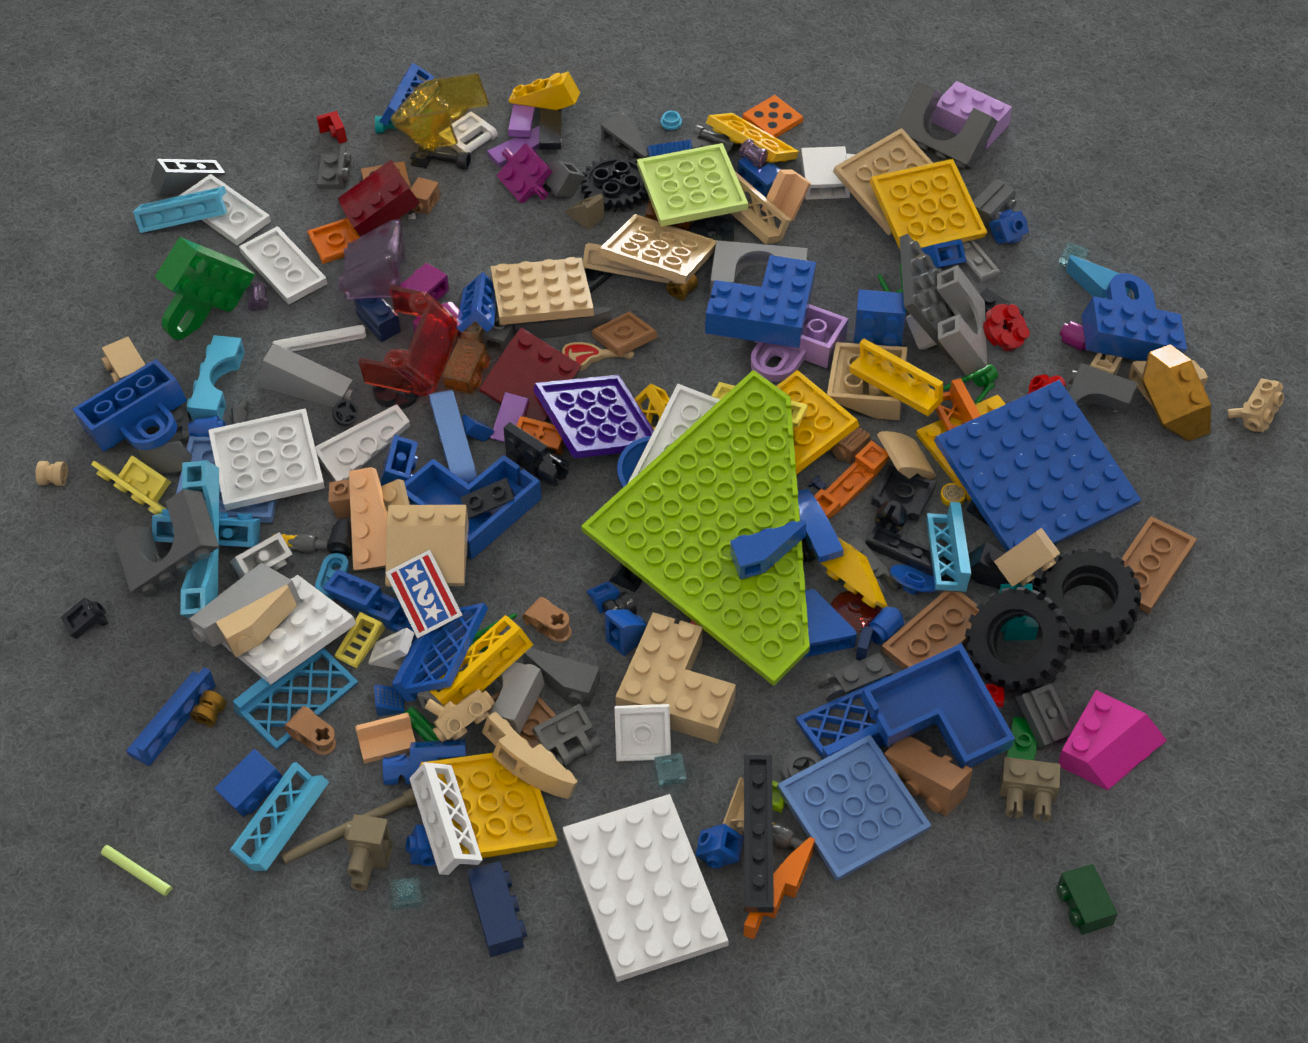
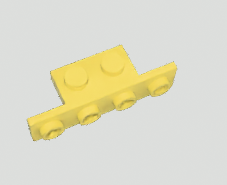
[91,456,171,515]

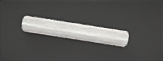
[273,325,366,352]

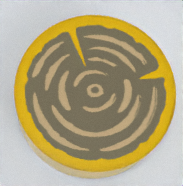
[940,483,966,506]

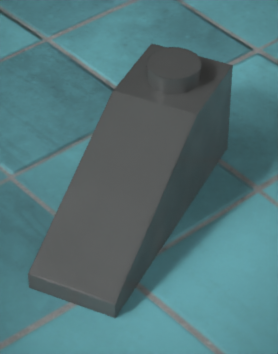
[601,112,648,160]
[150,159,225,195]
[523,648,600,706]

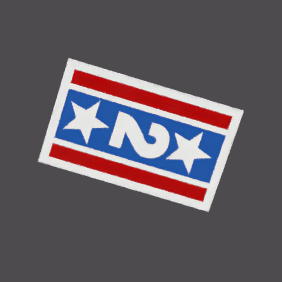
[385,550,462,638]

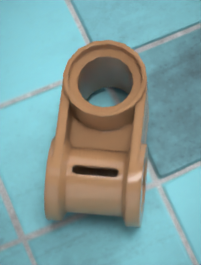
[522,597,572,643]
[284,706,336,755]

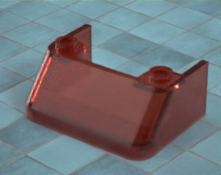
[358,285,459,396]

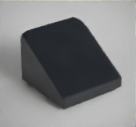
[609,563,643,592]

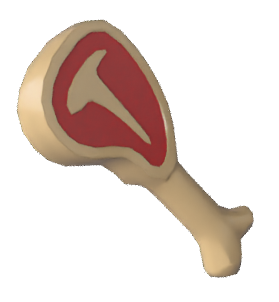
[562,342,634,371]

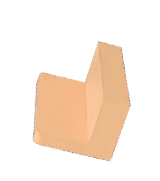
[761,169,811,222]
[355,713,415,764]

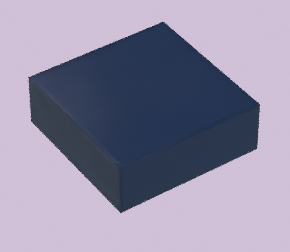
[856,626,873,661]

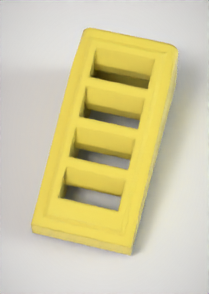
[334,612,386,669]

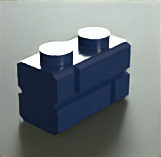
[354,288,401,342]

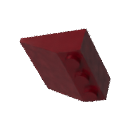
[338,160,420,241]
[479,328,582,422]

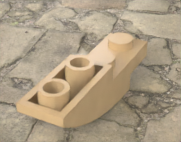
[482,711,578,799]

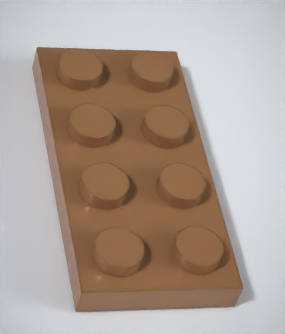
[1122,516,1197,614]
[881,590,979,669]

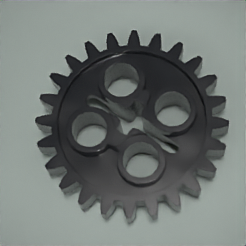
[581,154,648,212]

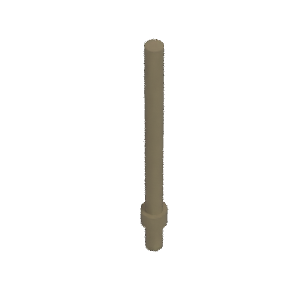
[281,788,417,864]

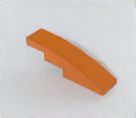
[743,837,815,939]

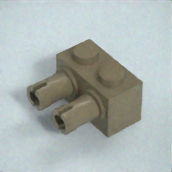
[999,757,1060,822]
[344,814,393,891]

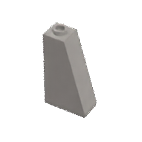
[258,343,353,407]
[189,563,301,647]

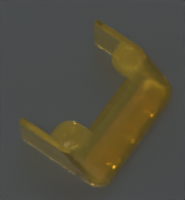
[391,73,489,150]

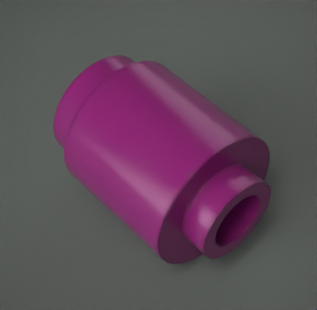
[1059,321,1089,352]

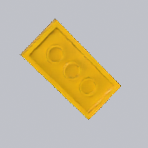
[706,113,799,163]

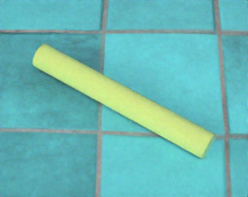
[101,845,172,897]

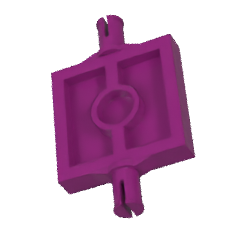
[496,143,553,203]

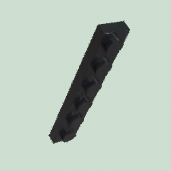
[744,754,774,913]

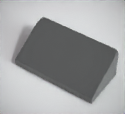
[138,441,193,474]

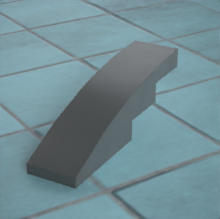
[515,307,611,339]

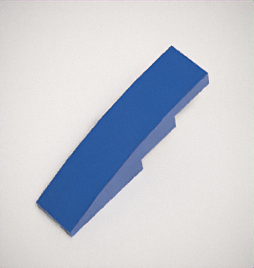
[798,488,844,563]
[323,569,416,641]

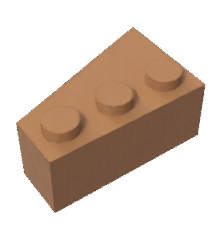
[884,736,973,817]

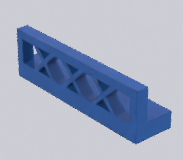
[379,62,434,126]
[457,272,496,333]
[126,667,216,766]

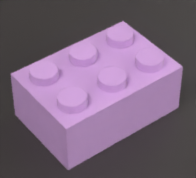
[931,81,1012,149]

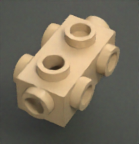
[1228,378,1284,433]
[424,689,495,743]

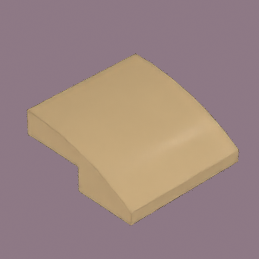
[877,431,936,480]

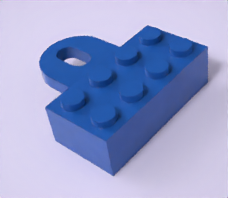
[1081,273,1187,361]
[72,359,187,452]

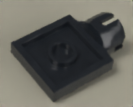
[503,422,570,487]
[871,465,937,533]

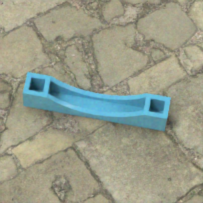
[180,460,219,618]

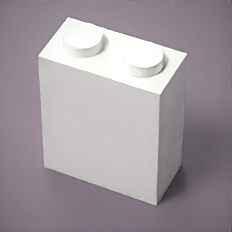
[800,146,850,200]

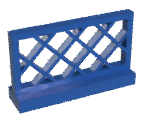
[392,603,488,702]
[796,676,889,759]

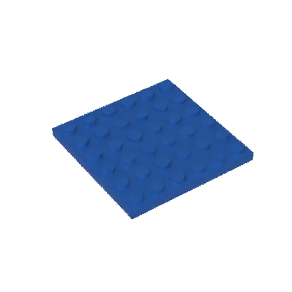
[934,380,1141,552]

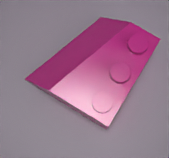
[1058,690,1167,790]

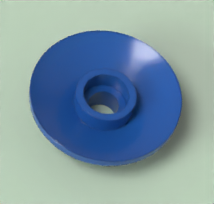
[890,565,938,594]

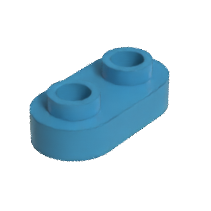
[315,553,349,600]

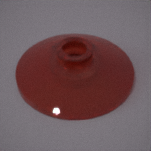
[830,590,881,633]

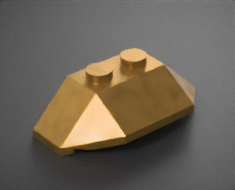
[1141,344,1211,441]

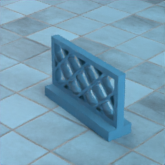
[233,647,358,750]

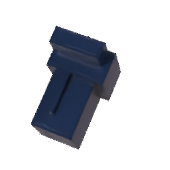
[808,475,826,490]

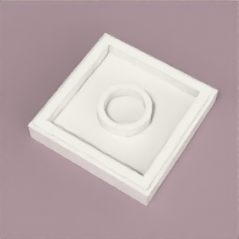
[615,704,671,761]

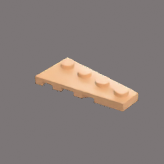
[349,467,388,571]

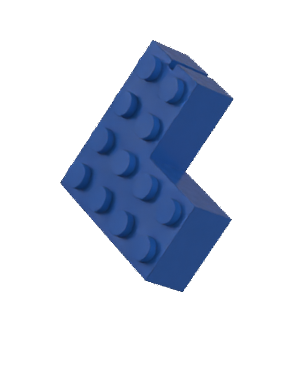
[705,255,816,348]
[404,455,542,560]
[861,643,1015,769]

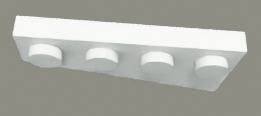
[315,404,410,482]

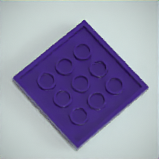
[533,375,654,458]

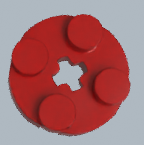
[983,304,1030,351]

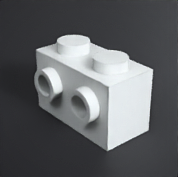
[230,532,292,579]

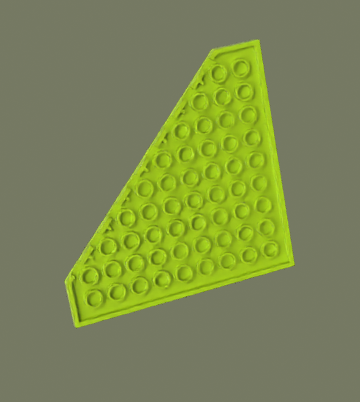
[581,370,810,686]

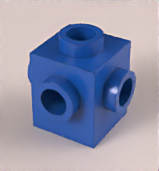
[988,209,1029,244]
[405,824,436,866]
[695,824,744,869]

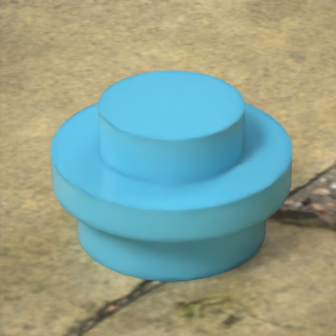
[661,111,682,130]

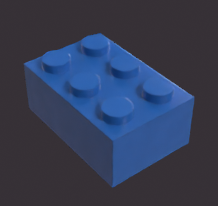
[853,289,906,347]

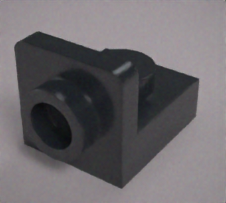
[61,598,108,639]

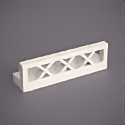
[409,762,482,875]

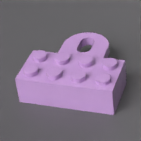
[750,304,849,382]

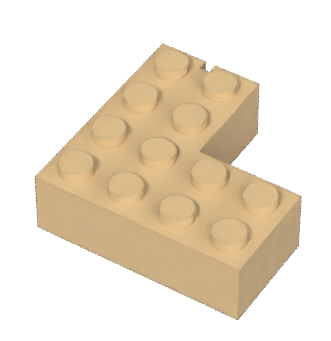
[616,612,736,744]

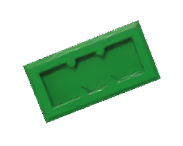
[1006,717,1037,761]

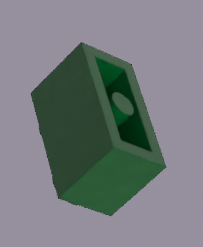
[1056,864,1118,935]

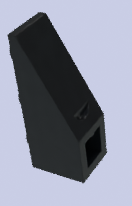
[969,542,1041,591]

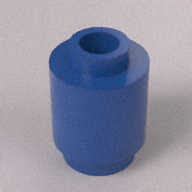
[188,416,226,437]
[868,607,904,645]

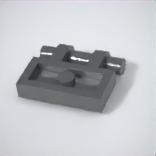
[532,704,601,767]

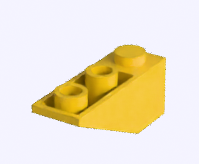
[508,71,580,110]
[821,538,888,608]

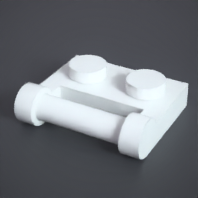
[439,112,498,153]

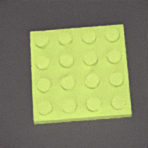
[637,143,748,227]

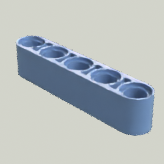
[429,389,477,484]

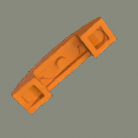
[814,440,890,519]

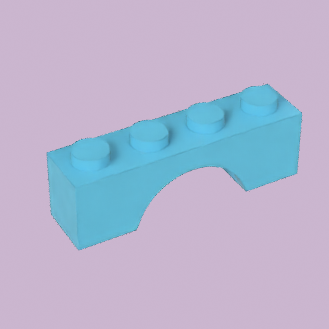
[186,335,245,421]

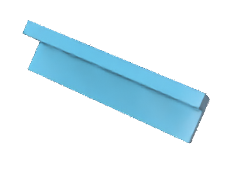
[133,186,227,233]
[926,502,971,592]
[230,762,329,871]

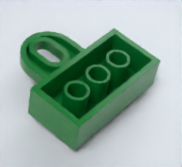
[155,237,256,340]

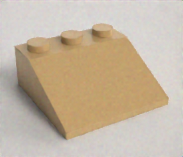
[827,342,907,421]
[385,505,469,587]

